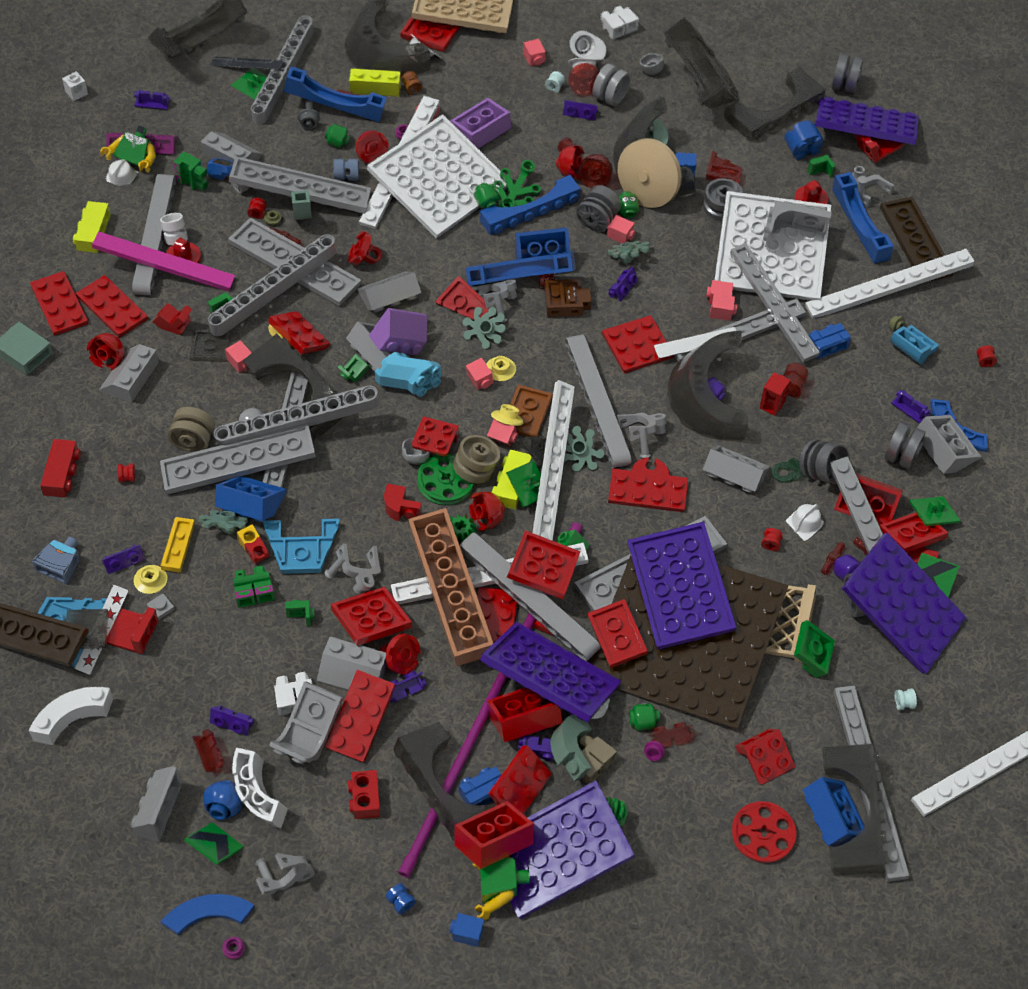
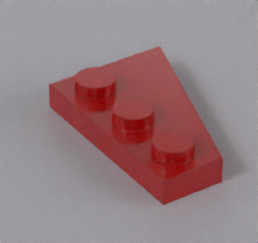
[435,276,492,320]

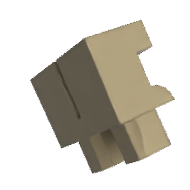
[578,734,617,784]

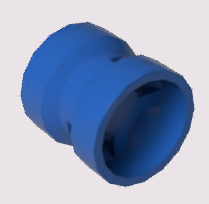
[386,883,416,915]

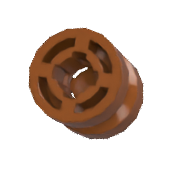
[401,71,423,95]

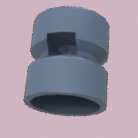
[334,159,359,181]

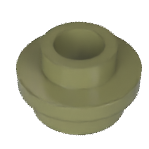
[264,211,282,226]
[889,316,905,333]

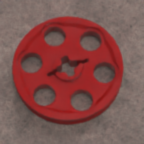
[732,801,796,863]

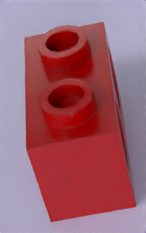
[759,372,790,416]
[348,770,380,819]

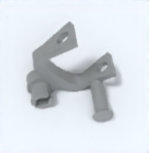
[852,166,894,208]
[471,279,518,323]
[617,413,667,458]
[324,544,381,595]
[255,853,315,895]

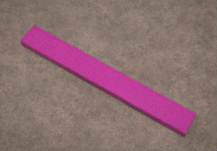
[92,231,235,292]

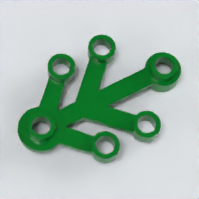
[493,160,541,207]

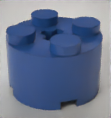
[784,120,824,160]

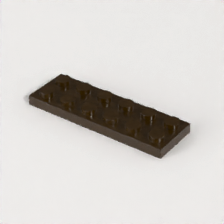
[880,196,954,283]
[0,603,89,666]

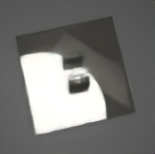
[517,435,546,466]

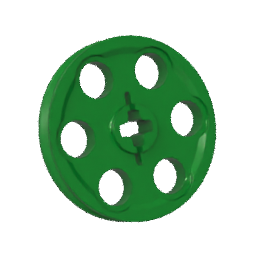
[417,454,474,505]

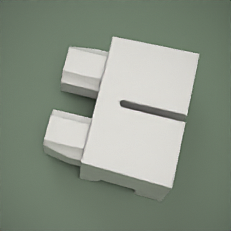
[601,6,639,40]
[274,672,312,716]

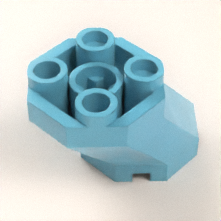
[375,352,442,397]

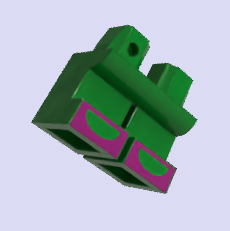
[174,151,209,191]
[233,565,275,608]

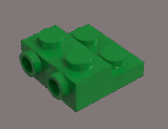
[794,620,835,678]

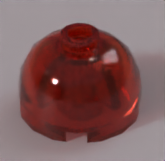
[578,154,613,188]

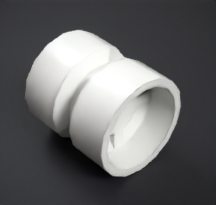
[160,213,188,245]

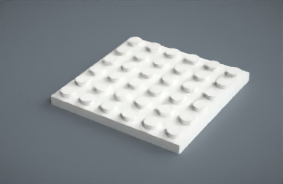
[367,114,507,238]
[715,191,831,301]

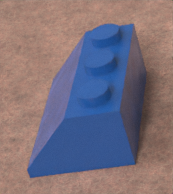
[515,227,570,259]
[215,476,287,522]
[803,777,870,847]

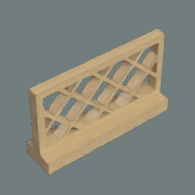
[765,584,816,663]

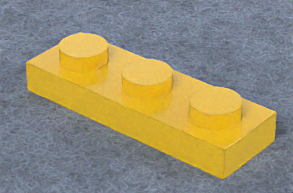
[161,517,195,573]

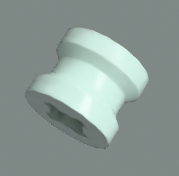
[545,71,565,93]
[895,688,917,710]

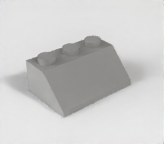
[201,131,264,163]
[357,272,421,312]
[346,321,411,371]
[99,344,159,403]
[917,415,981,474]
[703,445,770,493]
[317,637,387,690]
[131,766,182,842]

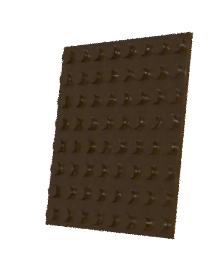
[589,555,788,730]

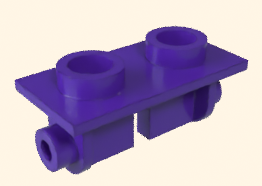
[134,90,171,110]
[563,100,598,120]
[608,266,638,302]
[891,390,932,424]
[102,544,145,575]
[390,671,427,703]
[210,705,254,736]
[518,735,555,761]

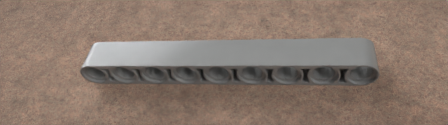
[251,16,314,124]
[132,174,176,296]
[208,234,336,336]
[565,334,631,469]
[214,385,380,446]
[459,532,601,661]

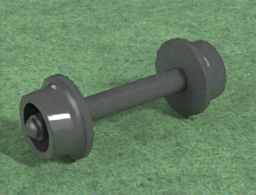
[298,79,320,130]

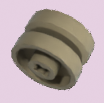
[167,407,215,452]
[453,435,500,484]

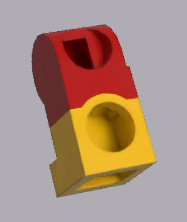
[237,524,269,564]

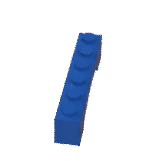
[284,66,387,122]
[832,172,894,264]
[480,175,580,235]
[465,251,576,286]

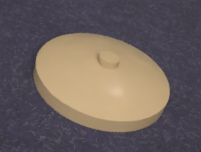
[618,138,681,208]

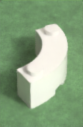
[29,687,113,745]
[232,748,288,829]

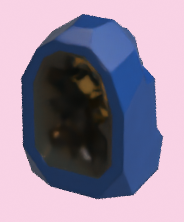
[207,158,233,180]

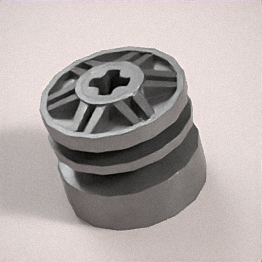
[576,185,621,232]
[800,439,850,484]

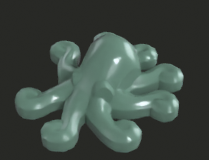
[607,241,650,264]
[462,307,506,349]
[564,426,604,472]
[199,510,248,534]

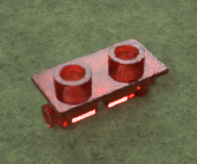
[649,722,693,747]
[192,729,224,773]

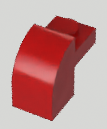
[153,303,192,335]
[384,484,422,521]

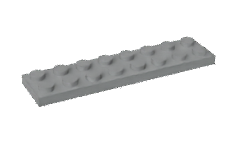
[229,157,371,213]
[228,218,361,306]
[160,423,316,495]
[574,516,727,611]

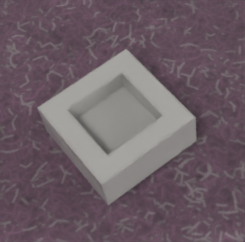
[146,594,175,620]

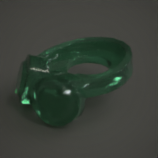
[771,458,802,483]

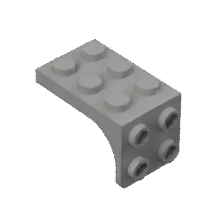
[763,200,832,247]
[269,682,343,764]

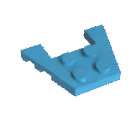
[263,519,340,574]
[38,597,107,667]

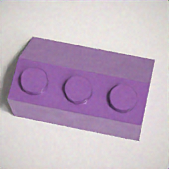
[450,98,511,148]
[368,308,427,355]

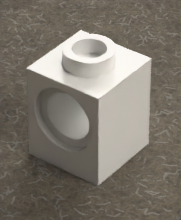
[62,71,88,101]

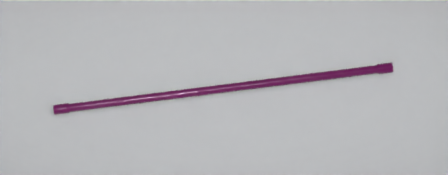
[398,522,583,878]

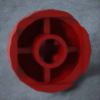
[556,145,586,180]
[87,333,125,370]
[469,492,505,531]

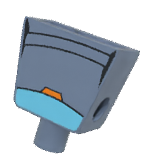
[32,537,80,584]

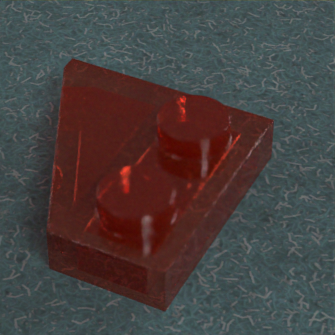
[705,151,743,184]

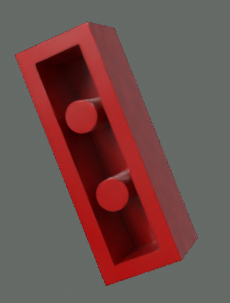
[40,439,81,498]

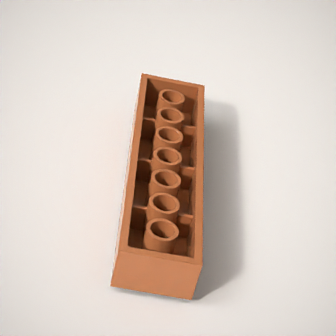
[408,508,493,666]

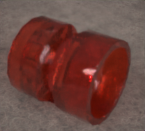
[783,363,809,398]

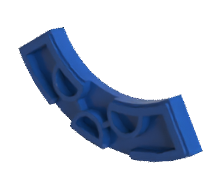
[930,399,988,452]
[160,894,255,936]

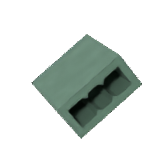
[0,322,53,376]

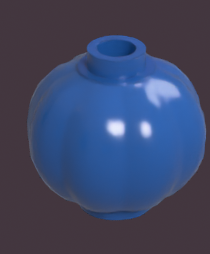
[203,780,243,820]

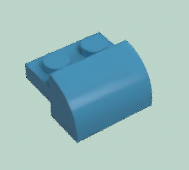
[890,325,939,364]

